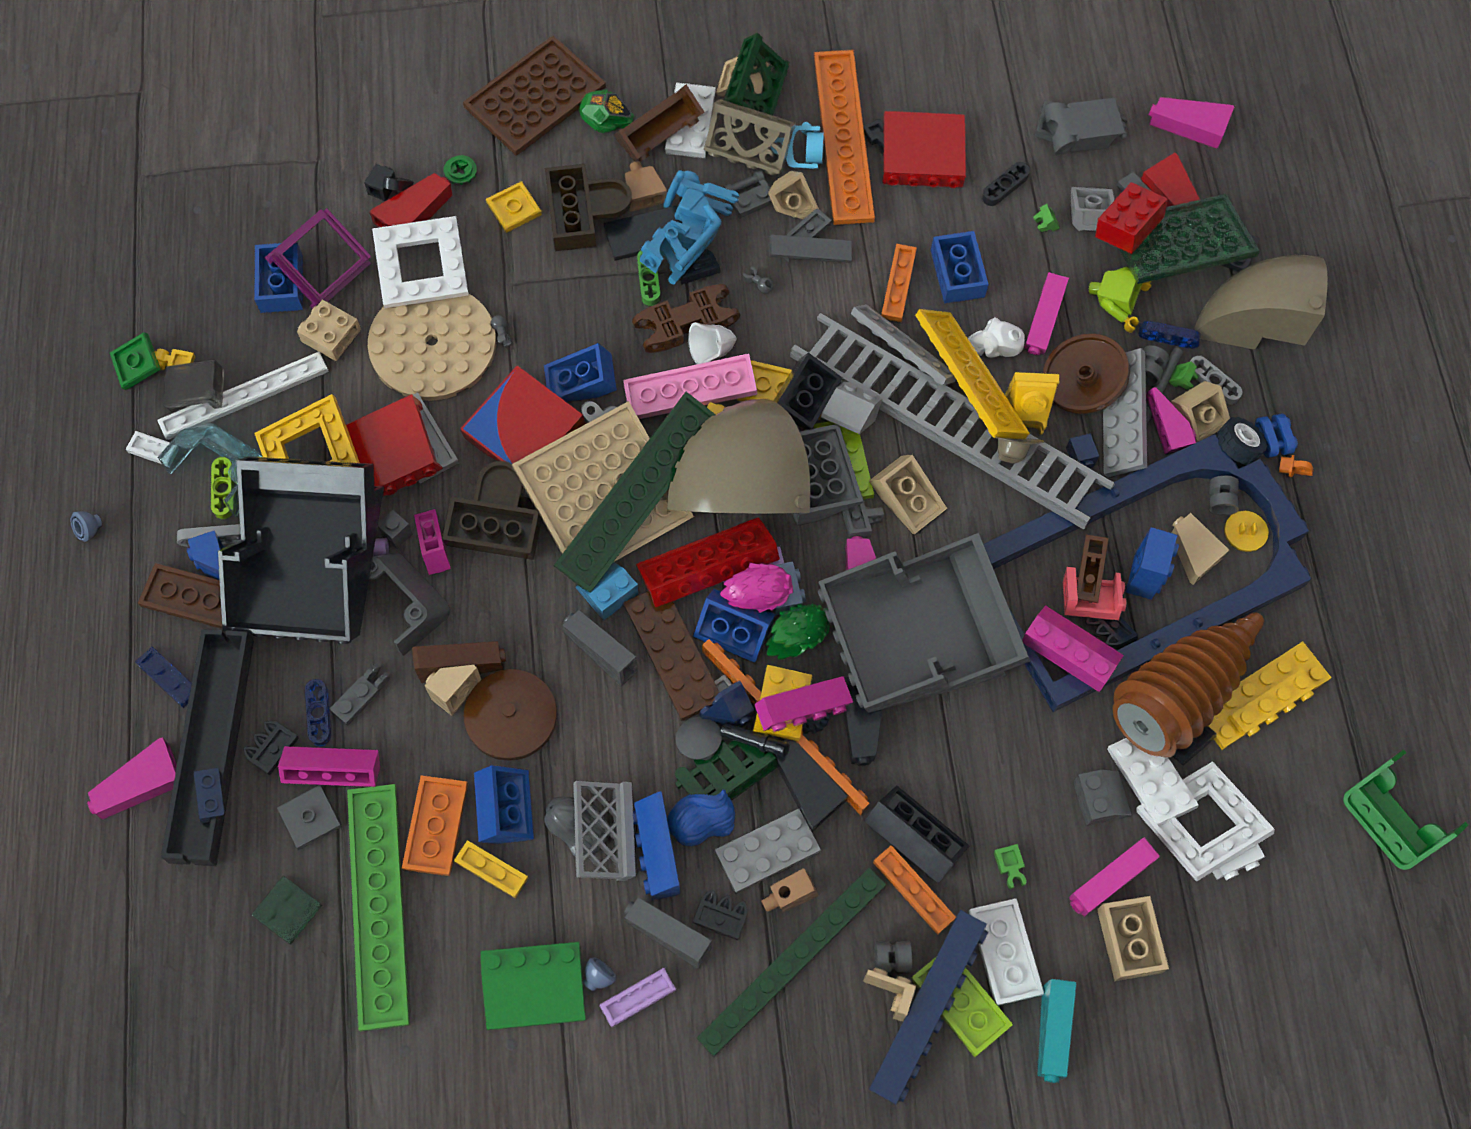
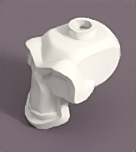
[968,317,1025,358]

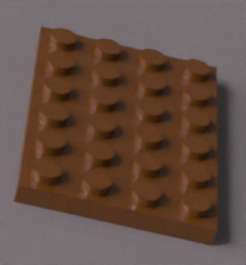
[463,35,606,156]

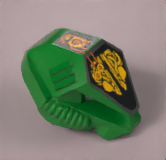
[579,90,634,133]

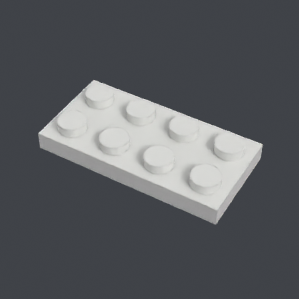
[665,83,716,158]
[1107,738,1199,826]
[969,898,1044,1006]

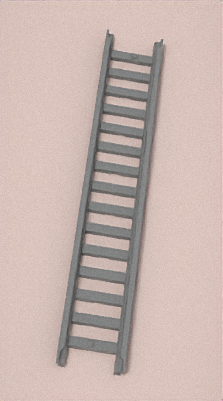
[790,313,1114,529]

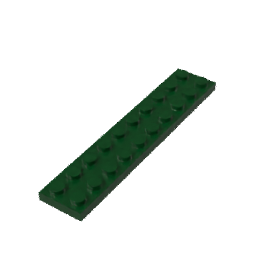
[553,391,716,593]

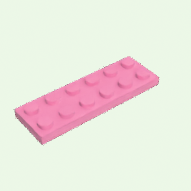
[623,354,757,419]

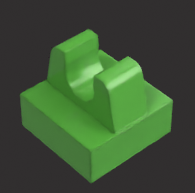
[1034,204,1060,232]
[1169,361,1198,389]

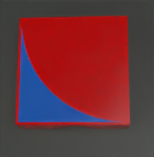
[460,366,586,464]

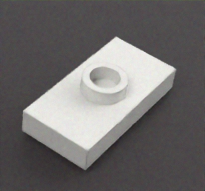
[126,431,177,466]

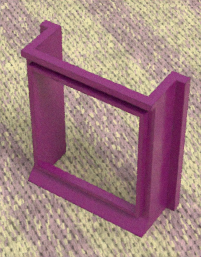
[265,208,371,309]

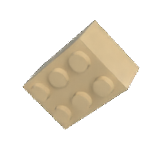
[1097,896,1169,981]

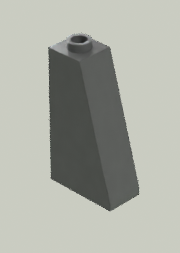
[562,610,637,687]
[624,897,712,969]

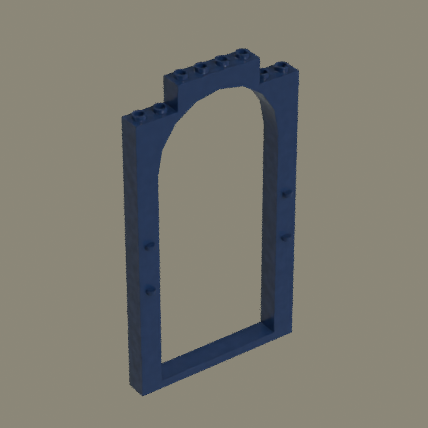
[983,434,1311,712]

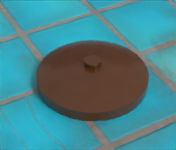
[1043,334,1130,414]
[464,669,557,761]

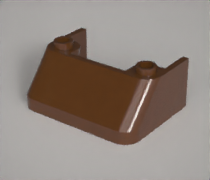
[614,84,705,162]

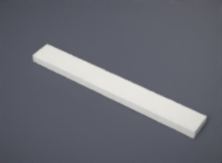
[158,352,329,440]

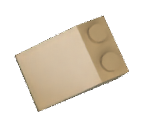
[869,455,947,534]

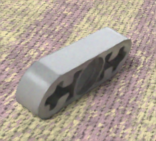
[1190,356,1242,405]

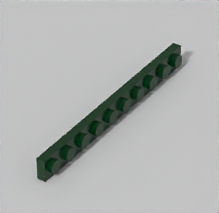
[697,868,886,1057]

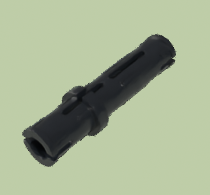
[721,722,790,757]

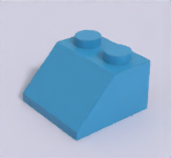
[576,562,639,621]

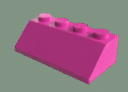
[1022,605,1124,692]

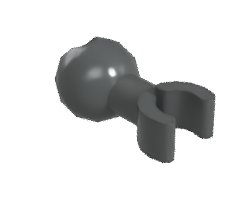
[743,267,774,293]
[490,315,512,348]

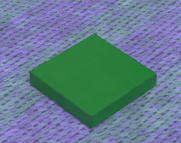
[110,332,161,390]

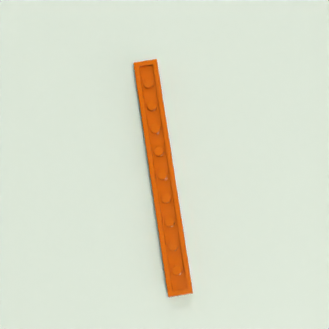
[702,639,870,816]

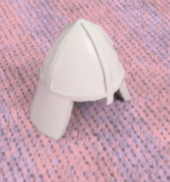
[688,322,737,364]

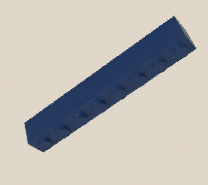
[869,910,989,1105]

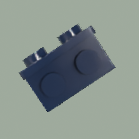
[194,768,224,823]

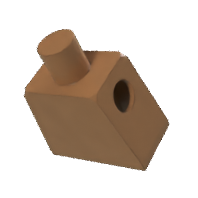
[625,161,667,212]
[761,868,819,912]

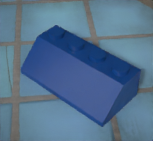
[633,791,680,900]

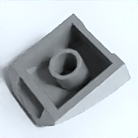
[1071,187,1114,231]

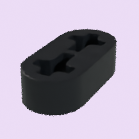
[382,176,414,191]

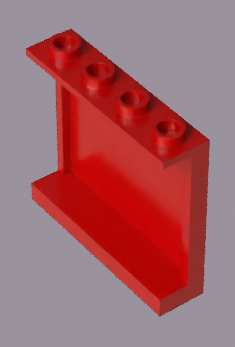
[882,111,966,188]
[346,394,443,496]

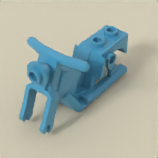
[640,170,739,285]

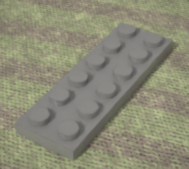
[1103,348,1147,477]

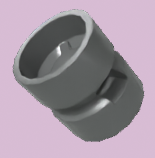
[1143,345,1169,386]
[1209,476,1239,515]
[874,941,912,973]

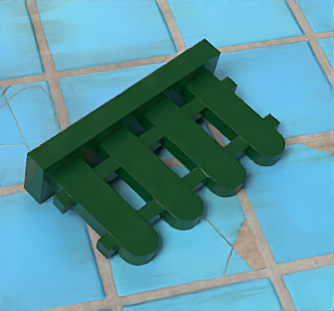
[675,727,777,801]

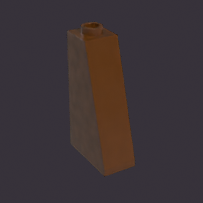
[412,641,506,683]

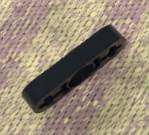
[982,162,1030,206]

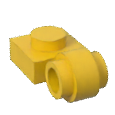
[155,349,196,375]

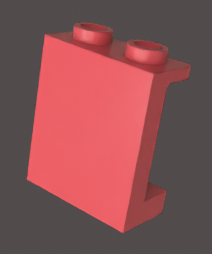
[1063,567,1126,620]

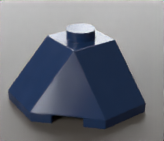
[700,680,754,727]

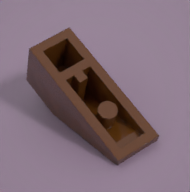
[1077,534,1109,603]

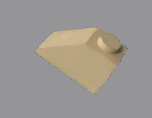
[768,171,818,219]

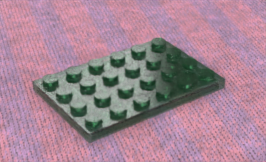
[1119,194,1260,284]

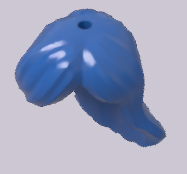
[667,789,735,846]

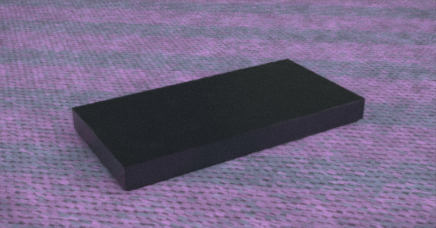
[604,205,682,261]

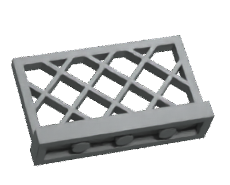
[573,781,636,881]

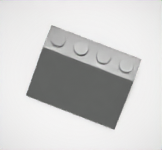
[793,424,863,525]

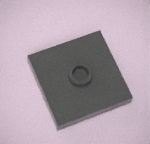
[277,785,342,850]

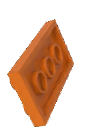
[402,775,468,876]

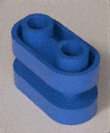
[1255,413,1298,458]

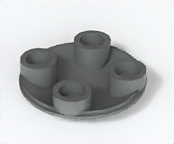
[676,717,722,760]

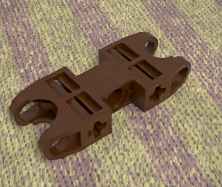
[632,284,741,353]

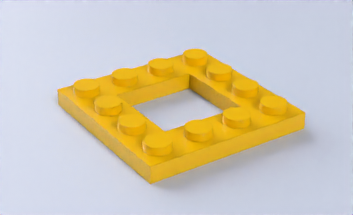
[255,394,360,463]

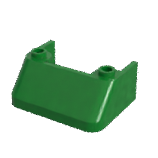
[1343,749,1469,870]

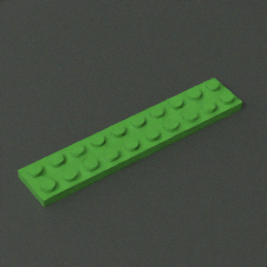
[347,784,410,1032]

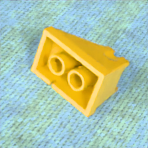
[1005,372,1059,435]

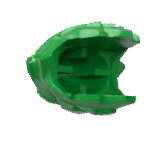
[766,603,830,660]

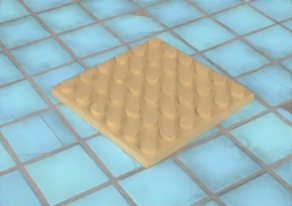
[512,401,694,562]

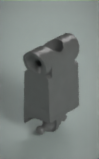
[1043,98,1128,155]

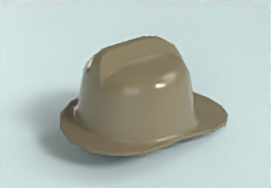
[996,437,1044,463]

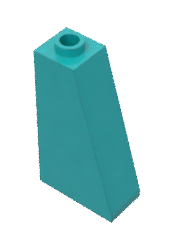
[1037,979,1076,1083]

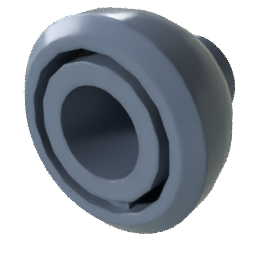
[70,511,102,542]
[583,957,616,991]

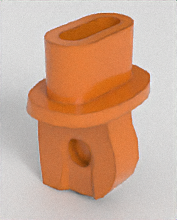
[1279,455,1313,477]

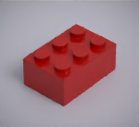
[1095,182,1168,254]

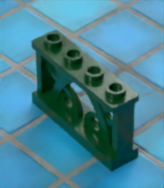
[724,33,790,129]

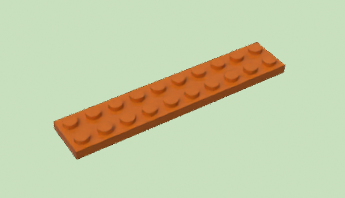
[814,50,875,225]

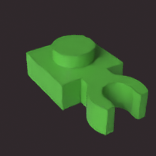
[994,844,1026,890]

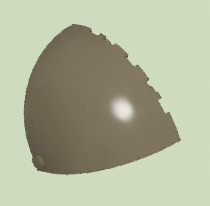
[1193,255,1328,350]
[667,399,810,513]

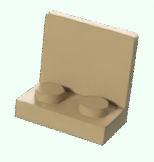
[863,968,916,1022]

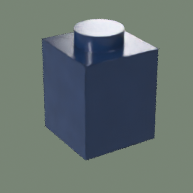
[1066,433,1099,469]

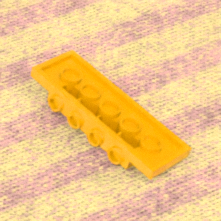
[1209,641,1332,750]

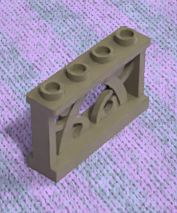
[703,99,796,175]

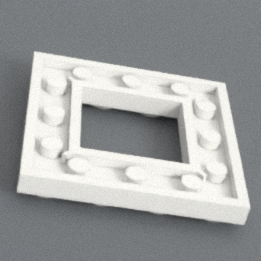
[372,216,469,308]
[1136,761,1275,882]

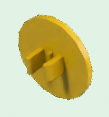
[1224,511,1269,552]

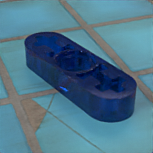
[1139,321,1201,349]
[305,679,331,746]

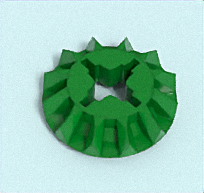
[444,155,477,186]

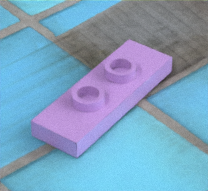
[600,968,676,1028]

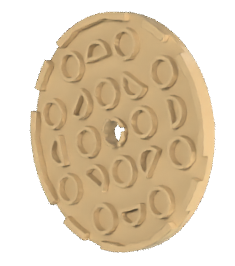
[368,293,496,401]

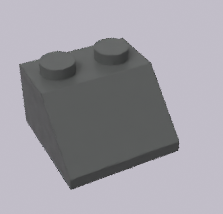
[1073,770,1132,826]

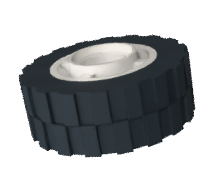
[1217,417,1267,465]

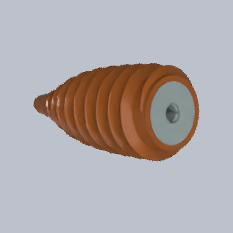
[1113,613,1264,758]

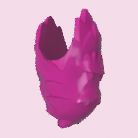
[720,563,793,612]

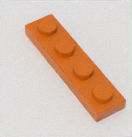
[881,244,917,322]
[873,845,956,935]

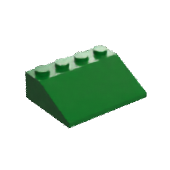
[481,942,586,1030]

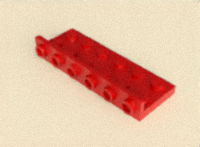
[636,517,780,607]

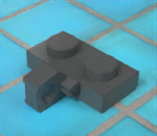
[842,497,884,539]

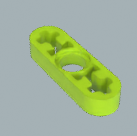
[211,457,234,519]

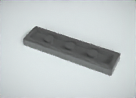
[769,234,852,263]

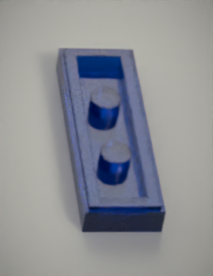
[135,646,192,708]

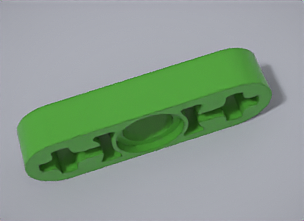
[637,250,660,306]

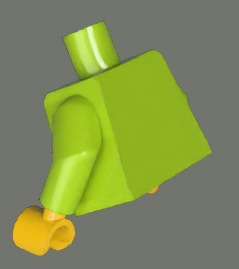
[1089,267,1152,333]

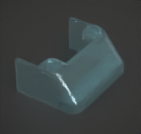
[157,423,263,517]

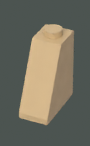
[1171,513,1229,585]

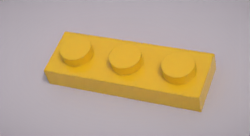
[454,840,528,899]

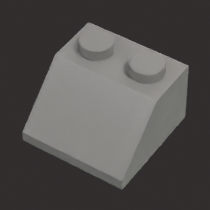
[821,382,883,434]

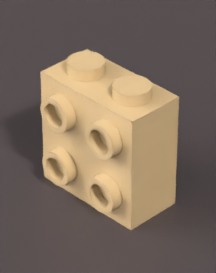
[297,300,361,361]

